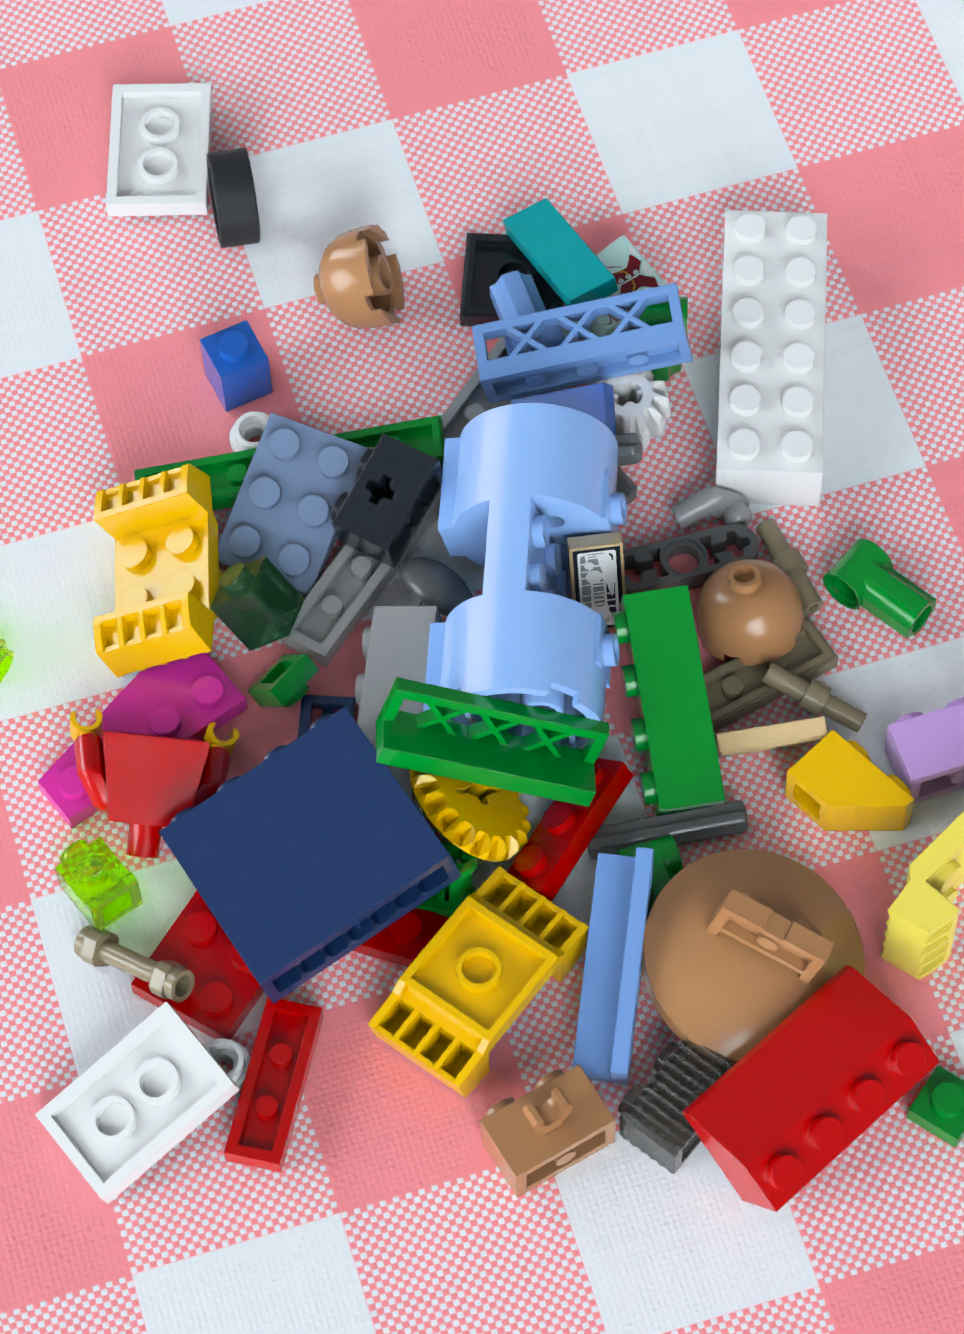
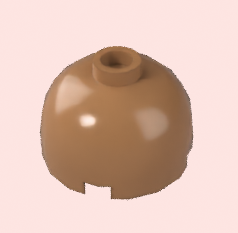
[313,225,405,329]
[696,559,805,666]

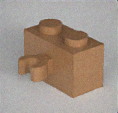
[480,1065,616,1198]

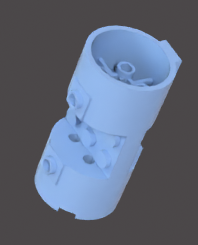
[423,403,627,749]

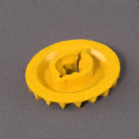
[409,770,531,862]

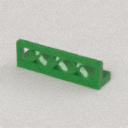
[376,677,609,807]

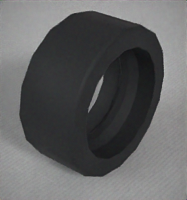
[206,148,260,248]

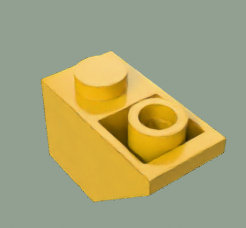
[785,730,914,831]

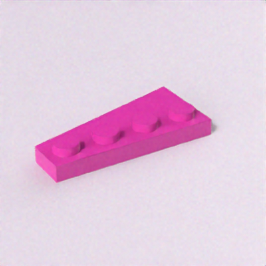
[38,652,248,829]

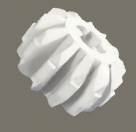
[589,370,671,450]

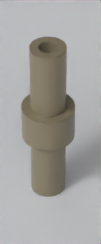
[756,519,824,614]
[761,662,867,732]

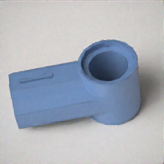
[490,270,565,356]

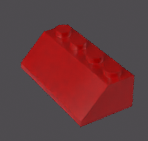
[682,965,940,1212]

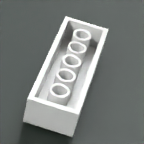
[715,210,827,506]

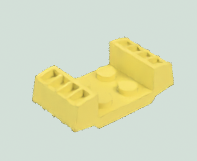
[880,811,964,980]

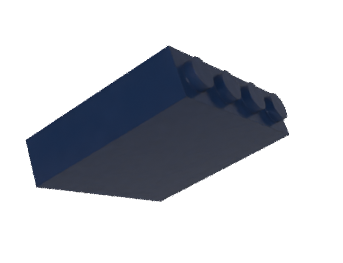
[159,707,461,1004]

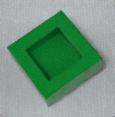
[247,654,319,707]
[907,1065,964,1148]

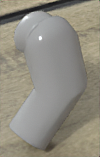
[671,486,752,529]

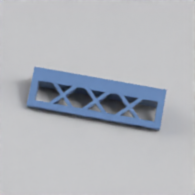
[472,283,693,404]
[572,847,654,1085]

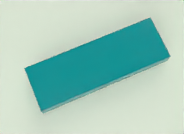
[502,198,619,306]

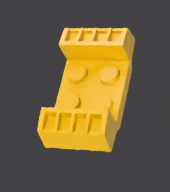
[93,464,219,678]
[368,866,589,1098]

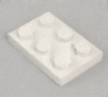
[106,83,213,216]
[35,1002,240,1204]

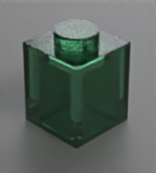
[210,556,305,651]

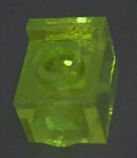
[55,837,143,929]

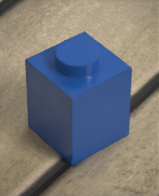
[200,320,273,412]

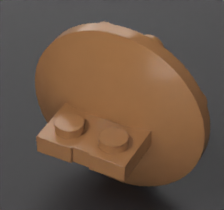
[641,849,865,1067]

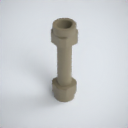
[74,926,195,1002]

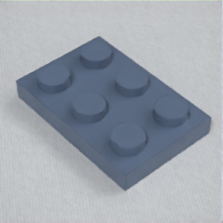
[218,413,368,596]

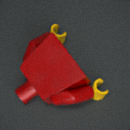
[70,709,239,858]

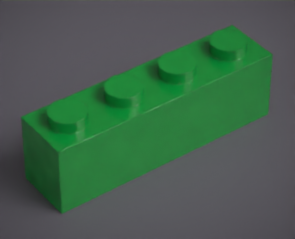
[612,585,726,816]

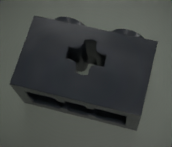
[331,434,443,568]

